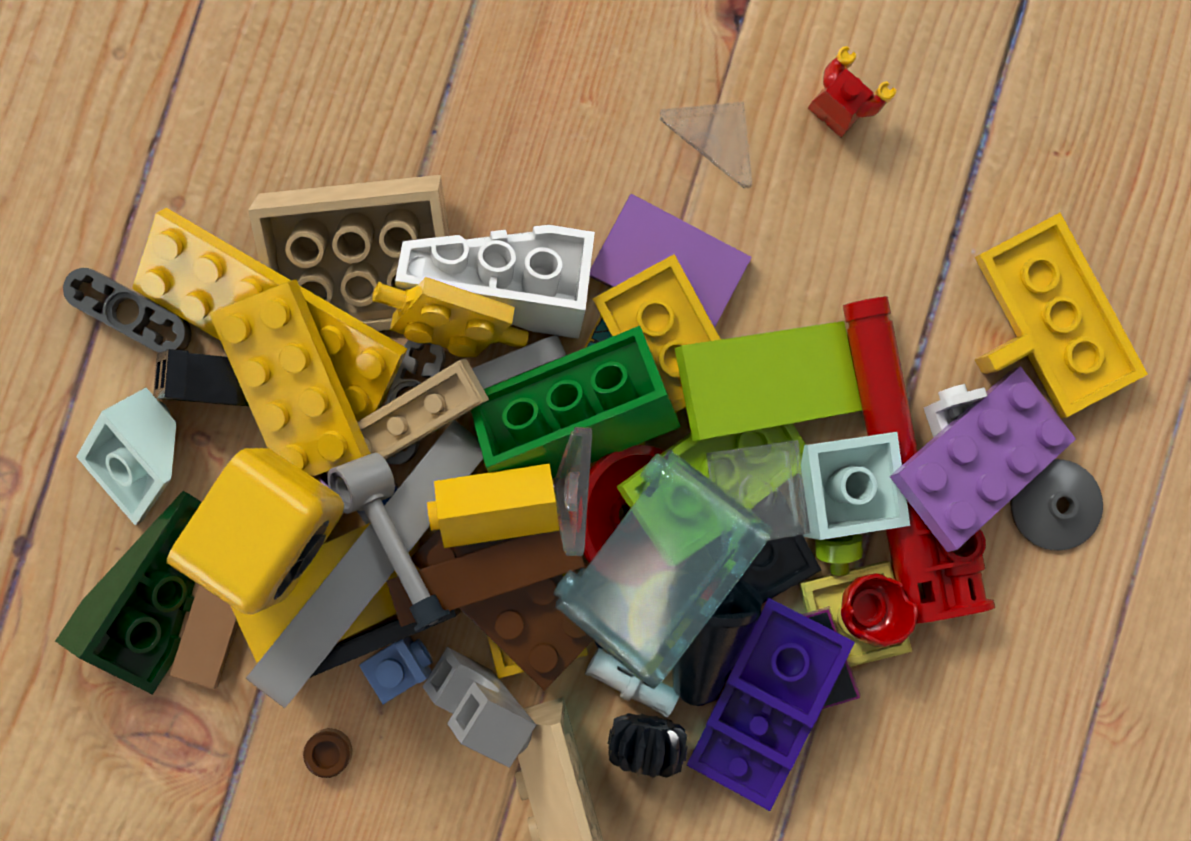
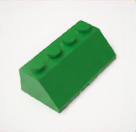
[471,326,681,479]

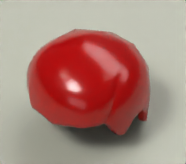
[841,573,918,647]

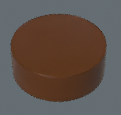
[303,728,352,778]

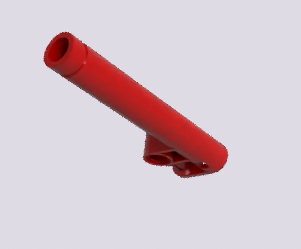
[843,296,996,624]

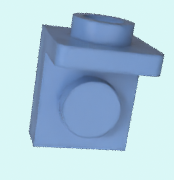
[359,636,433,704]

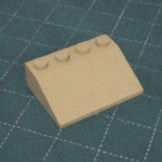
[248,175,449,331]
[515,697,603,841]

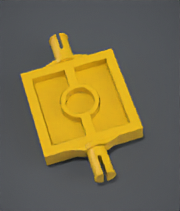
[372,277,529,357]

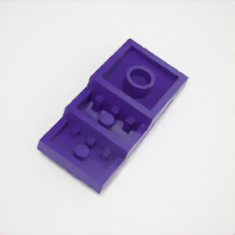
[687,598,855,811]

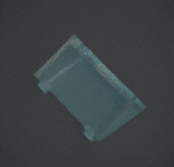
[553,449,772,688]

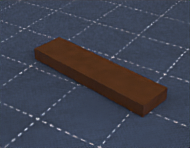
[386,521,585,627]

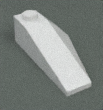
[395,225,595,339]

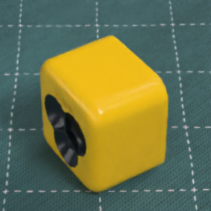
[167,448,344,614]

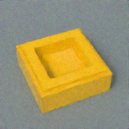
[975,333,1036,374]

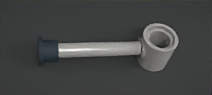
[328,453,451,633]

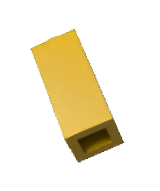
[427,464,559,548]

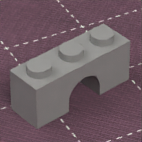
[423,647,536,768]

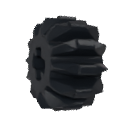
[607,713,688,778]

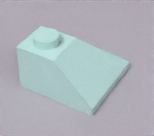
[76,388,176,526]
[796,432,910,540]

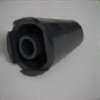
[667,570,763,706]

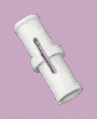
[585,648,679,718]

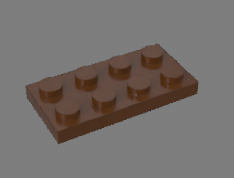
[411,529,610,691]

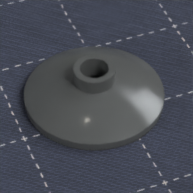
[1010,459,1103,550]

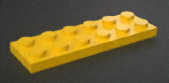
[132,208,408,421]

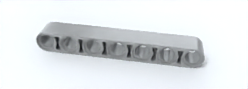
[245,420,483,708]

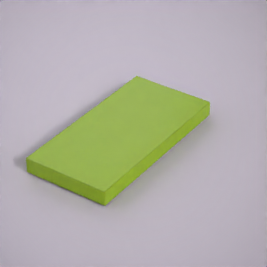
[675,321,862,442]

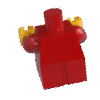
[808,46,896,138]

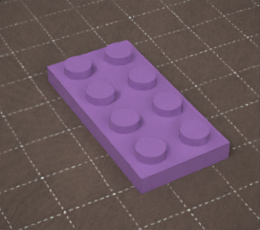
[889,366,1076,552]

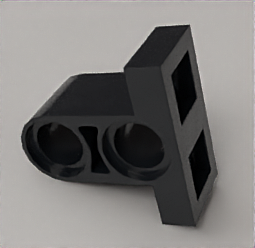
[153,349,249,406]

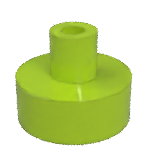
[815,534,863,576]

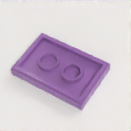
[589,194,752,328]

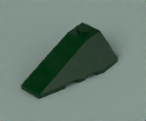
[55,491,202,695]

